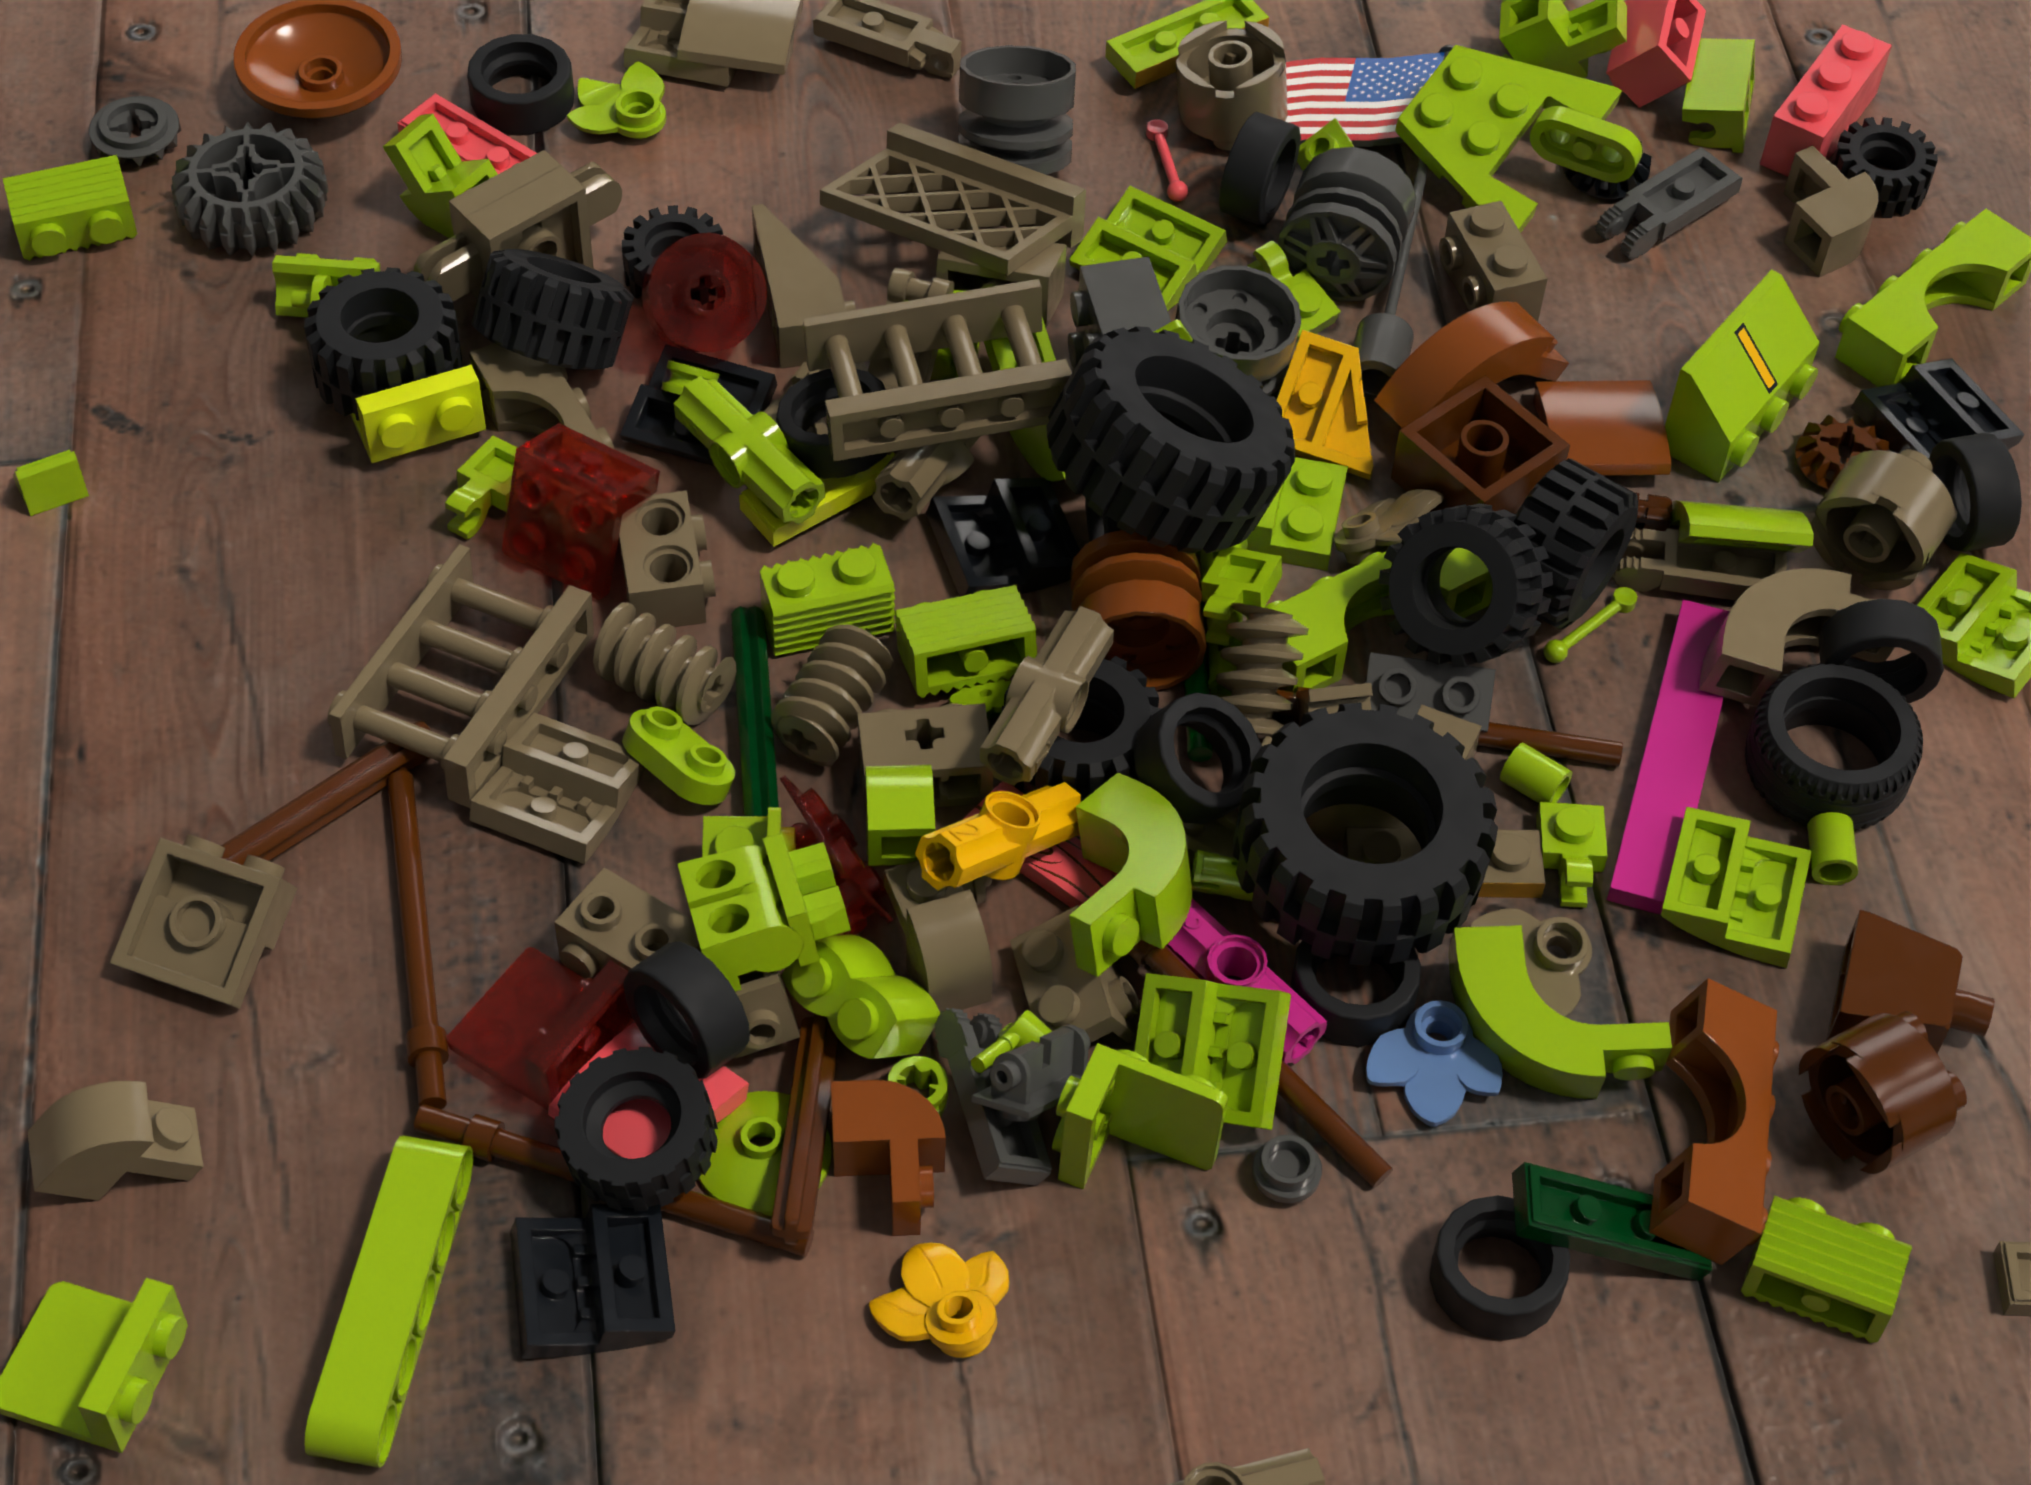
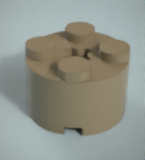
[1176,20,1288,150]
[1811,449,1957,590]

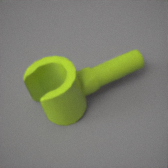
[971,1010,1052,1073]

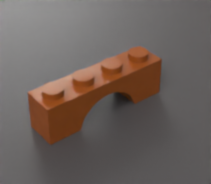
[1649,978,1779,1265]

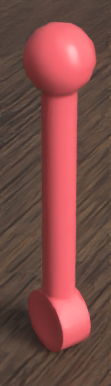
[1146,119,1189,202]

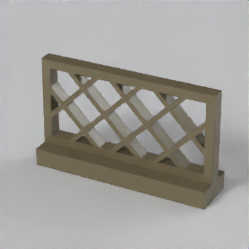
[820,123,1086,276]

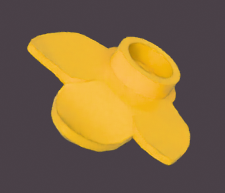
[869,1242,1010,1358]

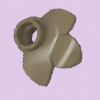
[1333,489,1445,564]
[1470,908,1592,1017]

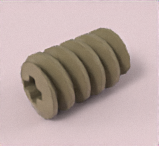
[593,602,737,725]
[1215,603,1309,740]
[771,625,894,767]

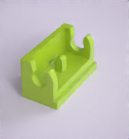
[1682,38,1755,153]

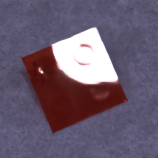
[780,775,894,935]

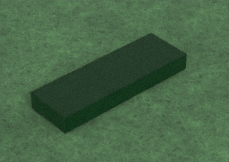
[1512,1162,1713,1281]

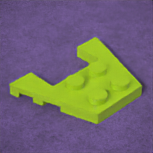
[1395,44,1622,233]

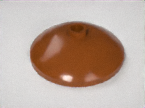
[233,0,402,119]

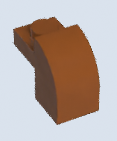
[831,1080,946,1236]

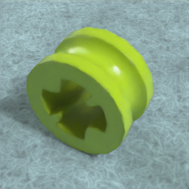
[661,360,719,395]
[887,1056,948,1117]

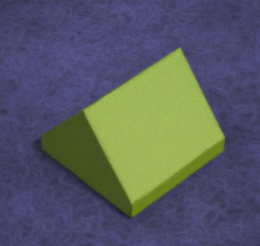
[13,449,89,516]

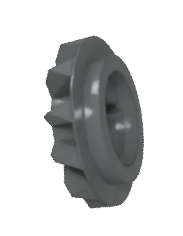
[89,96,181,167]

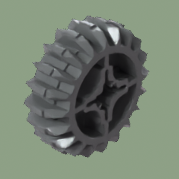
[171,121,328,257]

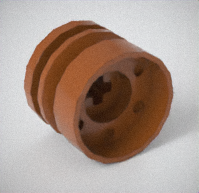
[1070,530,1206,691]

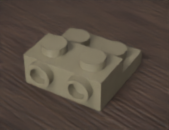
[110,834,298,1009]

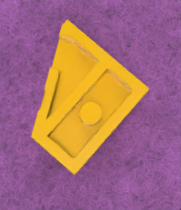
[1277,330,1373,480]

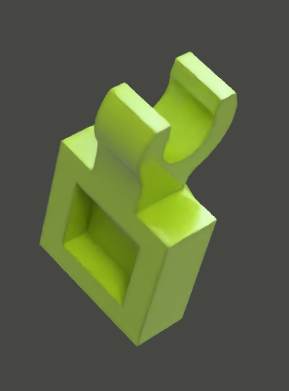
[1247,240,1341,347]
[445,435,542,539]
[1201,547,1282,646]
[1536,802,1608,908]

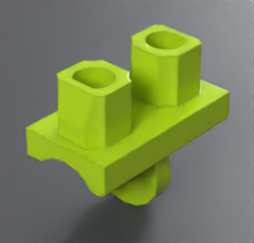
[272,253,380,318]

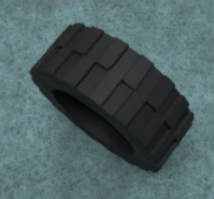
[555,1047,718,1212]

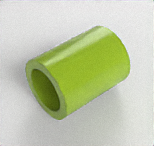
[1499,742,1573,803]
[1807,812,1858,885]

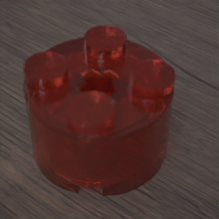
[642,233,767,354]

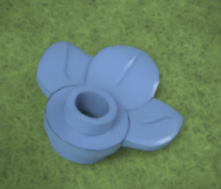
[1366,1000,1503,1126]

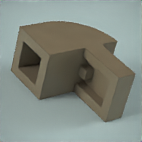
[1784,145,1878,277]
[884,860,993,1014]
[27,1081,203,1201]

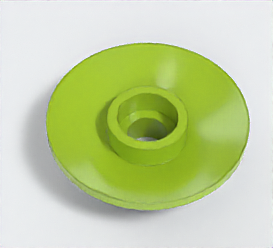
[698,1091,832,1216]

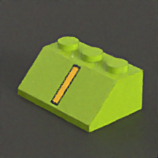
[1665,269,1820,483]

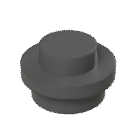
[1252,1135,1322,1203]

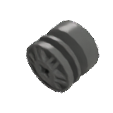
[958,45,1076,175]
[1278,147,1417,302]
[1175,265,1301,400]

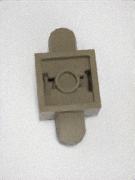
[414,150,622,301]

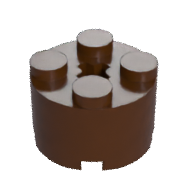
[1799,1011,1967,1174]

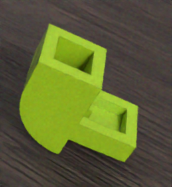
[1499,0,1627,78]
[383,114,498,238]
[865,764,935,866]

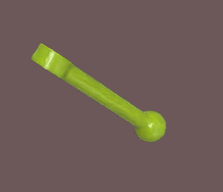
[1543,587,1638,663]

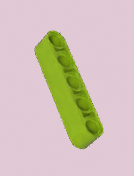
[304,1135,473,1468]

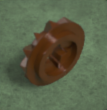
[1795,414,1889,490]

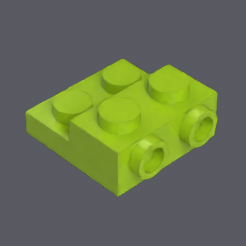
[1246,457,1348,571]

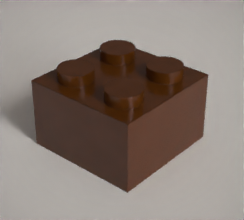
[1391,375,1570,515]

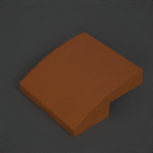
[1533,380,1672,476]

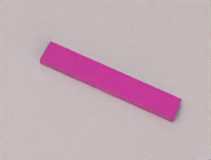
[1606,599,1730,915]

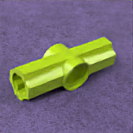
[673,376,825,525]

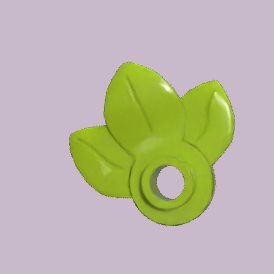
[567,62,666,139]

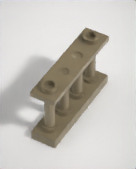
[803,279,1072,461]
[327,544,594,808]

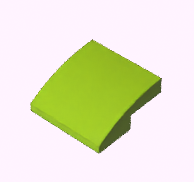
[1069,185,1227,311]
[1670,500,1814,553]
[1917,552,2031,698]
[1661,806,1812,968]
[1134,973,1291,1130]

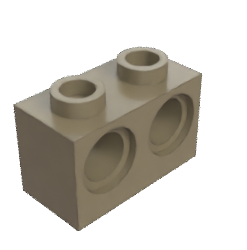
[613,490,716,630]

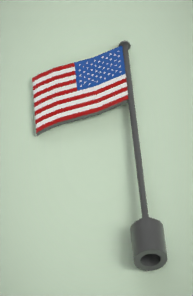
[1286,45,1454,403]

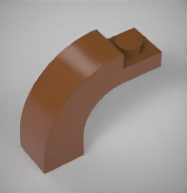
[1374,301,1569,428]

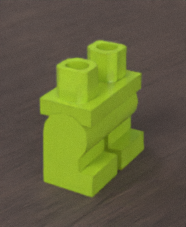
[677,833,851,992]

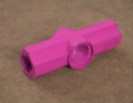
[1166,898,1327,1065]

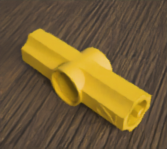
[915,782,1081,891]

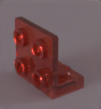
[502,423,660,600]
[447,947,634,1110]

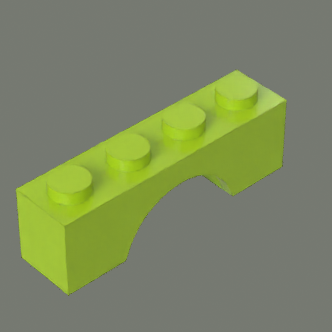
[1835,208,2031,387]
[1264,548,1493,692]

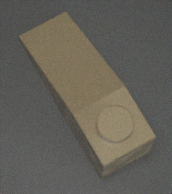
[752,204,856,369]

